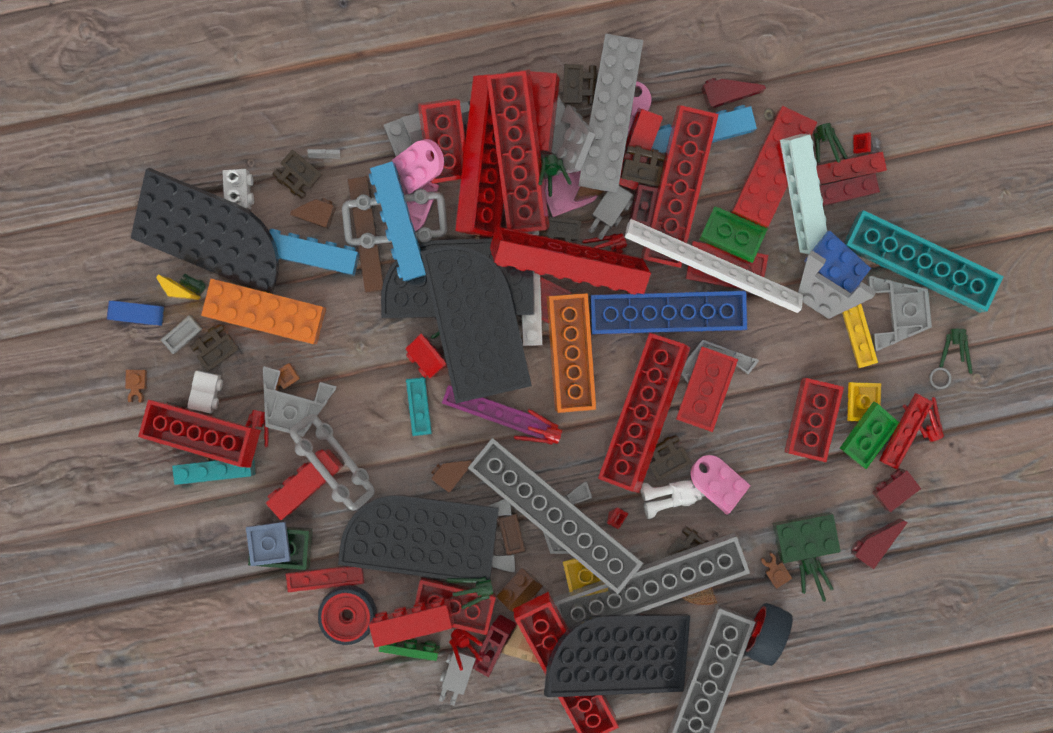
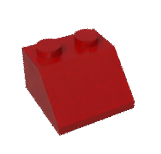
[405,334,447,379]

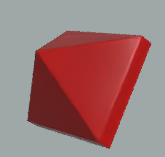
[853,132,871,154]
[607,507,629,529]

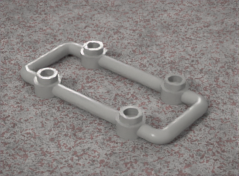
[342,189,448,249]
[290,414,375,511]

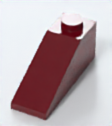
[701,78,766,110]
[851,518,908,569]
[473,614,517,678]

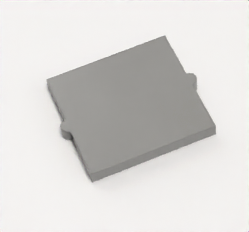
[308,149,341,159]

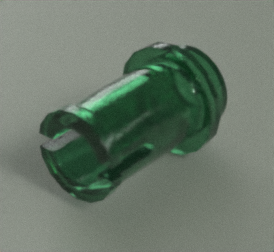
[180,274,206,294]

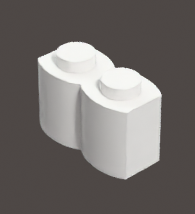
[187,370,223,413]

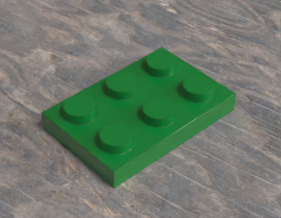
[699,206,767,263]
[840,401,899,469]
[378,638,440,661]

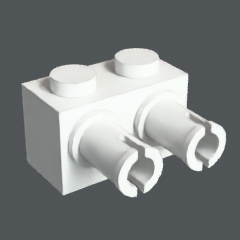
[223,169,254,210]

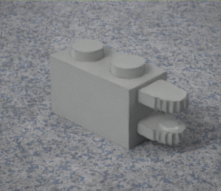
[588,186,633,240]
[439,648,476,706]

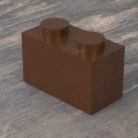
[496,568,543,612]

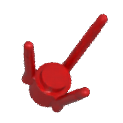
[582,233,627,253]
[903,397,944,442]
[514,409,562,445]
[245,410,269,447]
[449,628,483,671]

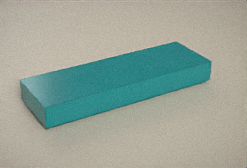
[406,377,432,436]

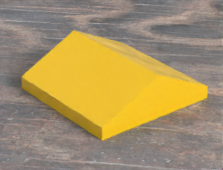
[156,274,201,300]
[847,382,881,421]
[563,558,609,598]

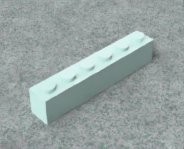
[780,134,827,254]

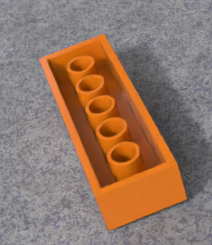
[201,279,326,345]
[547,293,596,413]

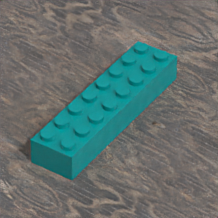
[844,210,1004,313]

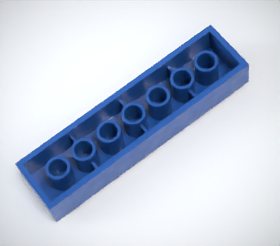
[590,291,747,335]

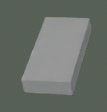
[161,315,203,354]

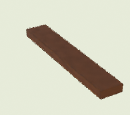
[348,176,384,293]

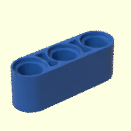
[107,300,164,326]

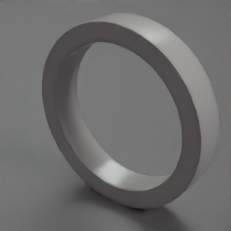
[929,368,951,389]

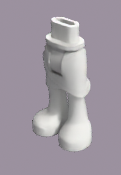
[641,480,705,519]

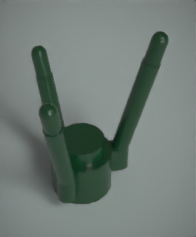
[814,123,848,163]
[538,155,572,197]
[939,329,973,374]
[799,557,834,602]
[446,577,494,609]

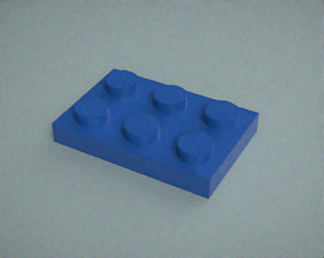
[804,231,871,293]

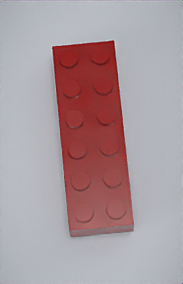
[730,106,817,228]
[138,400,261,468]

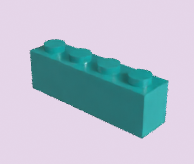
[172,457,256,485]

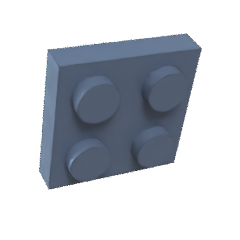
[246,522,291,566]

